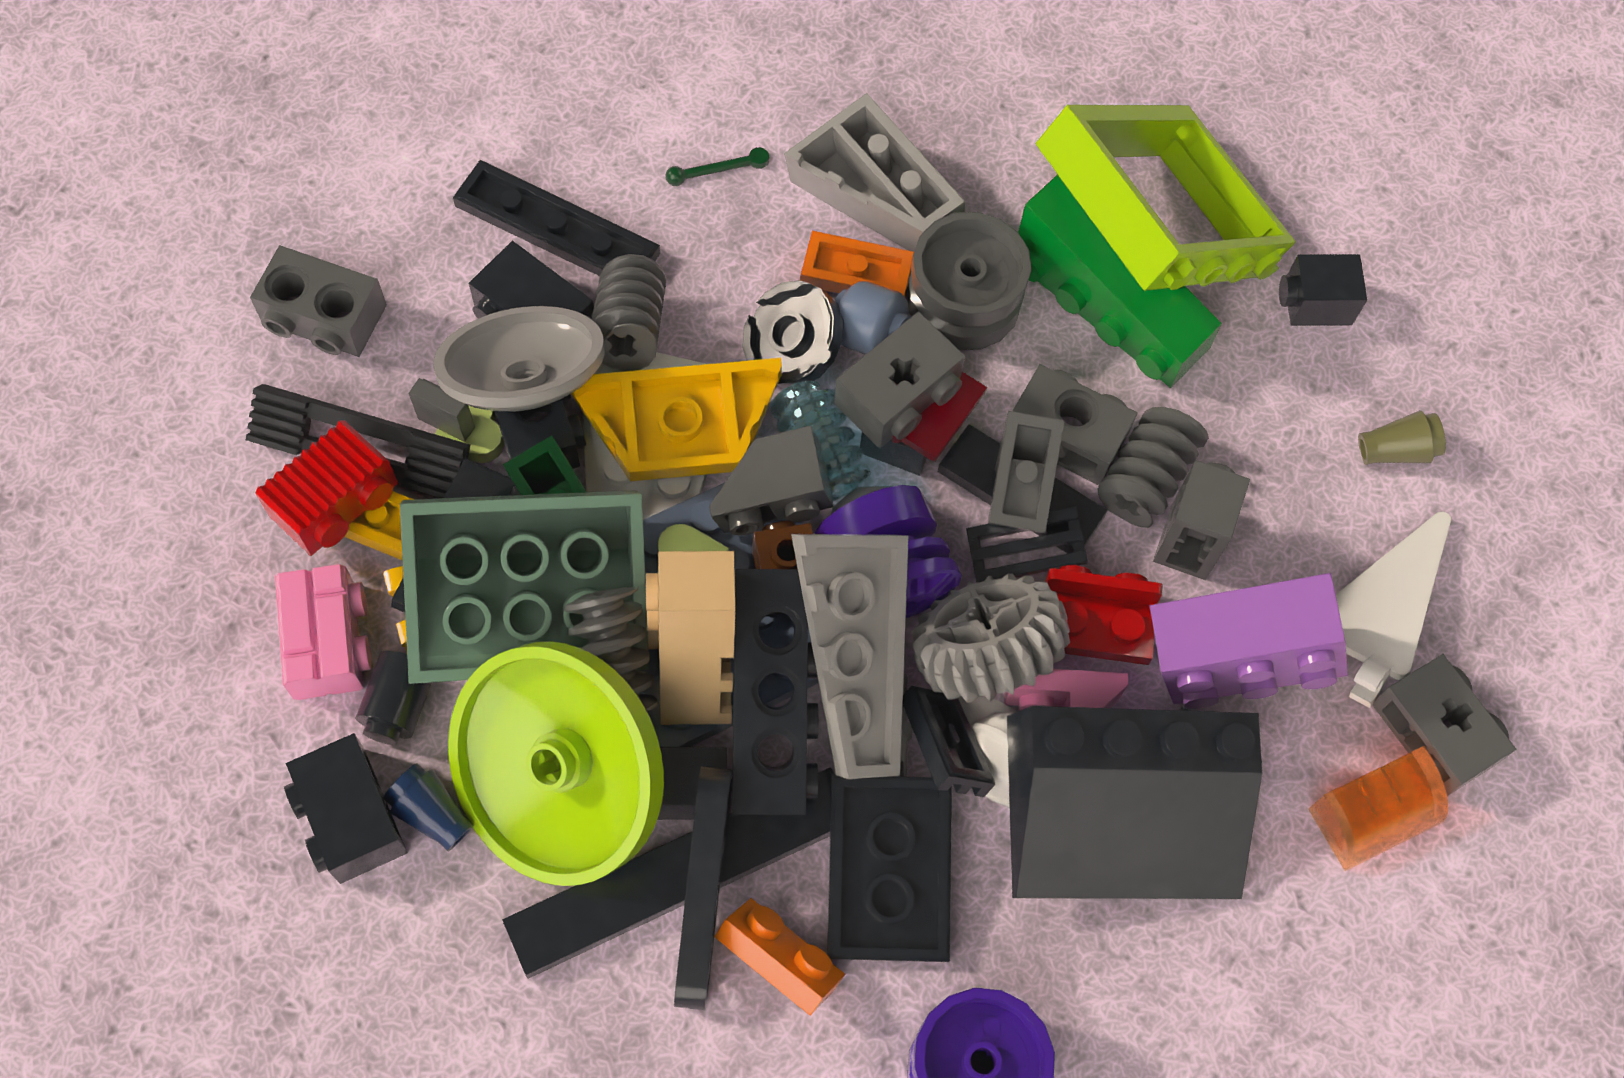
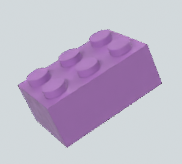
[1150,573,1348,709]

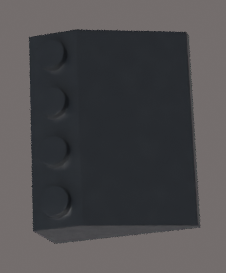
[1007,706,1262,899]

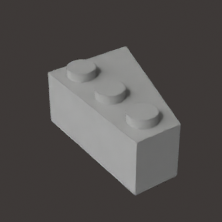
[784,93,965,252]

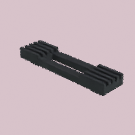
[245,384,470,498]

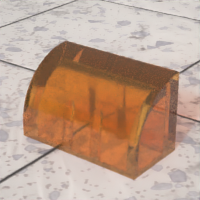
[1308,746,1448,871]

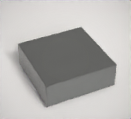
[408,378,475,442]

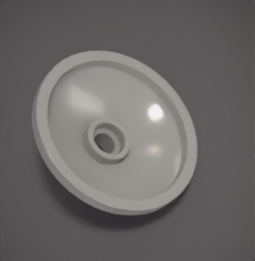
[433,306,605,411]

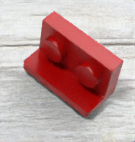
[1045,565,1163,665]

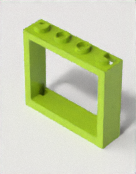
[1035,104,1296,291]

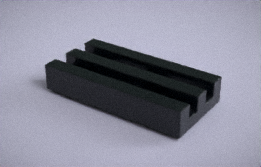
[966,506,1088,583]
[902,686,996,797]

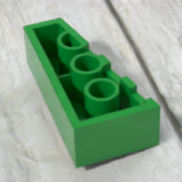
[1018,174,1222,388]

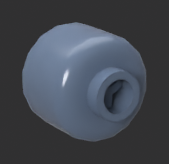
[835,281,912,355]

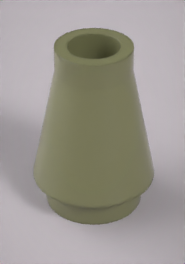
[1358,410,1446,465]

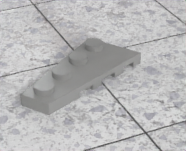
[791,534,908,779]

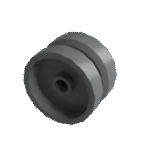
[907,212,1031,351]

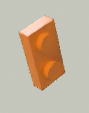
[800,230,914,297]
[714,898,846,1016]

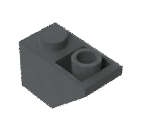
[709,425,834,536]

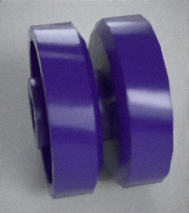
[907,988,1055,1078]

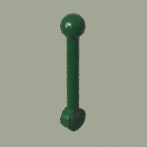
[665,147,769,186]

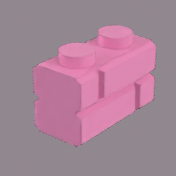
[275,564,372,700]

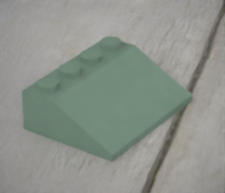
[400,490,649,684]

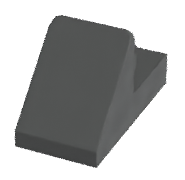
[988,411,1065,533]

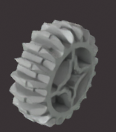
[912,574,1070,703]

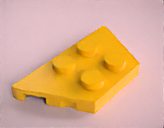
[571,358,782,482]

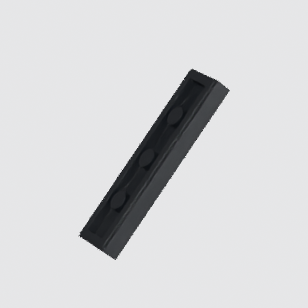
[453,160,660,276]

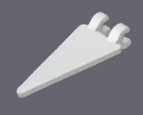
[1336,512,1451,708]

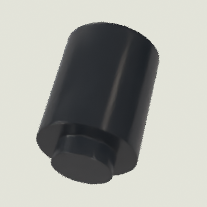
[355,650,432,745]

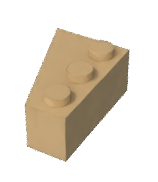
[646,551,735,725]

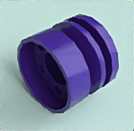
[814,485,962,619]

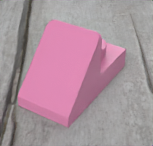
[1004,668,1128,711]

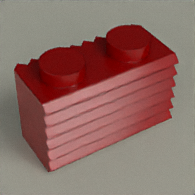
[255,420,398,556]

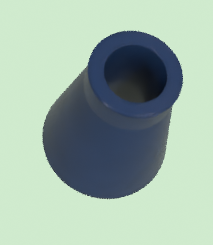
[383,763,474,852]

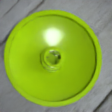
[448,641,664,886]

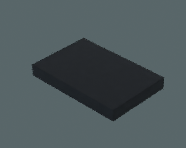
[827,774,952,962]

